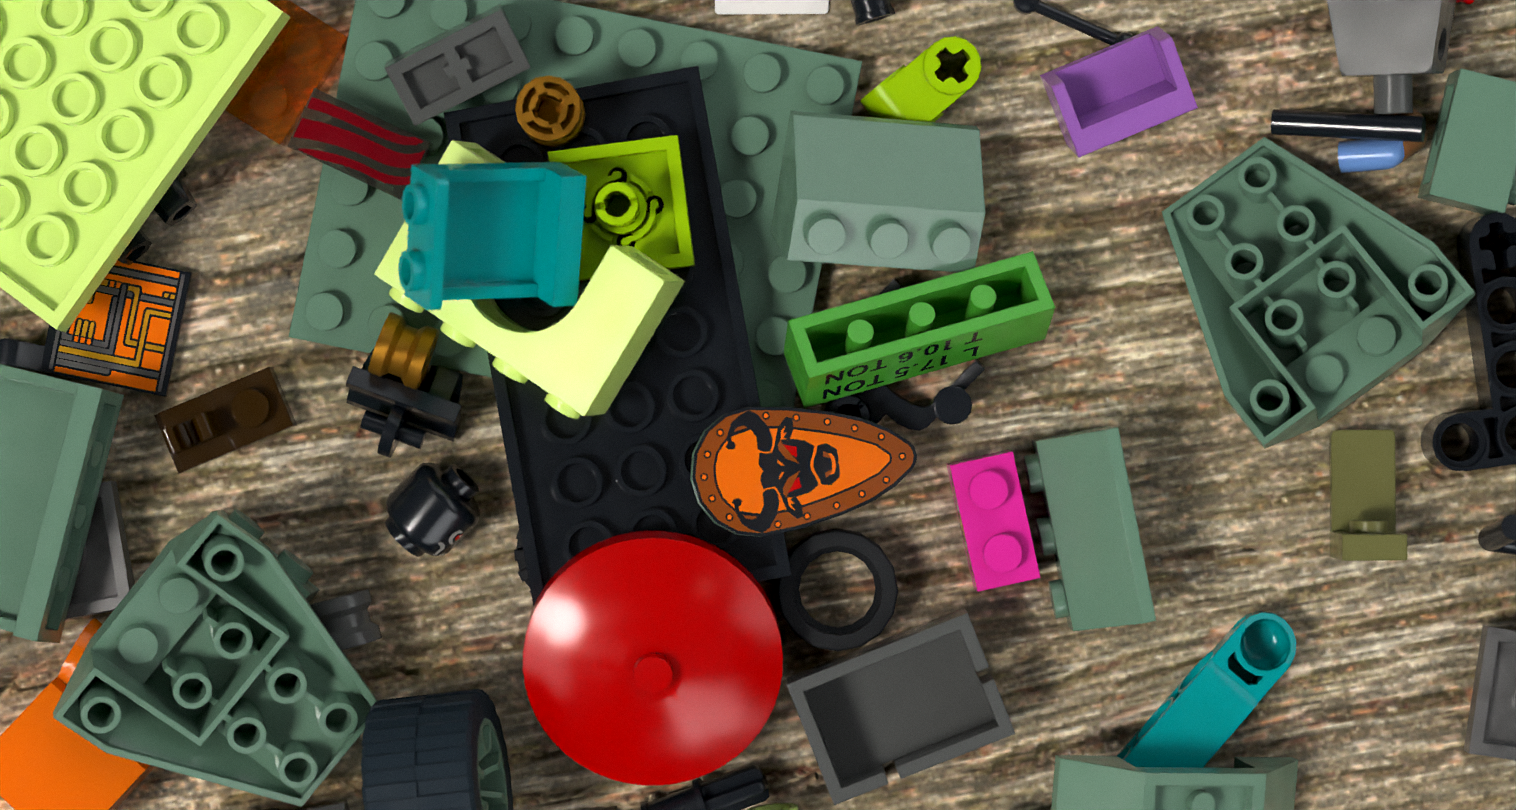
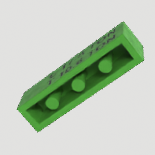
[784,251,1055,408]

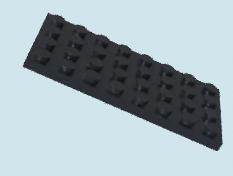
[444,66,792,607]

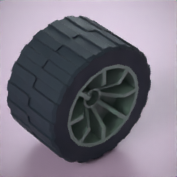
[361,689,514,810]

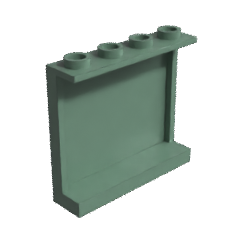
[0,364,124,643]

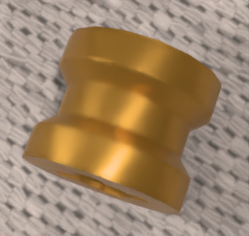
[368,312,439,390]

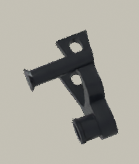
[825,278,985,431]

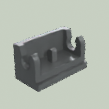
[385,4,531,126]

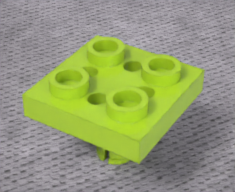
[548,135,695,281]

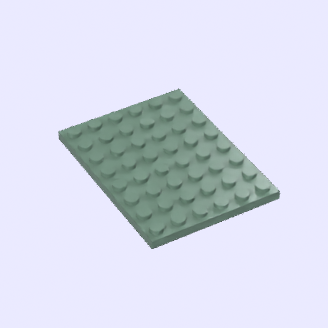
[289,0,862,407]

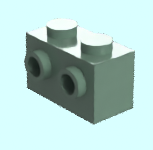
[1417,68,1516,215]

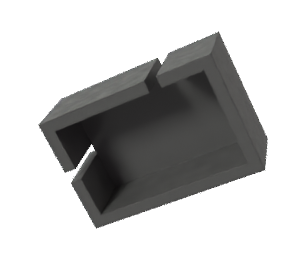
[786,608,1016,805]

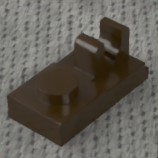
[154,367,297,474]

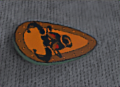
[690,406,917,537]

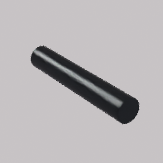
[1271,109,1426,142]

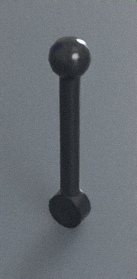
[1013,0,1134,45]

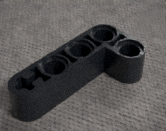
[1420,213,1516,471]

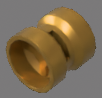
[515,75,586,147]

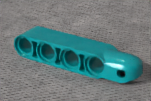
[1117,611,1297,768]

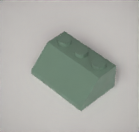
[771,111,985,272]
[1023,426,1156,631]

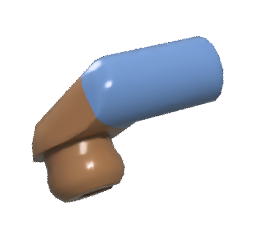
[1338,112,1428,173]

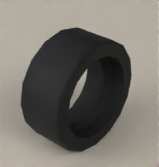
[777,528,899,652]

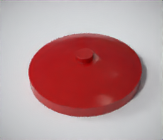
[523,531,783,786]

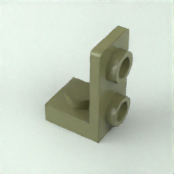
[1329,429,1407,561]

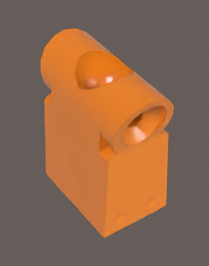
[0,618,155,810]

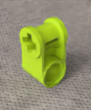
[860,36,981,122]

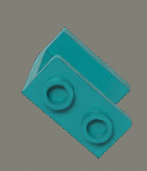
[398,162,586,310]

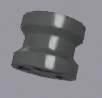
[310,589,382,650]

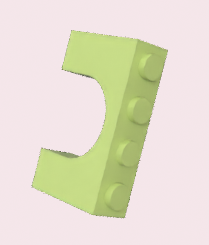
[374,140,685,419]

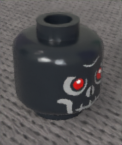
[385,463,480,557]

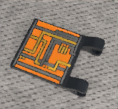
[0,260,192,397]

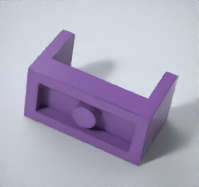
[1040,26,1198,158]

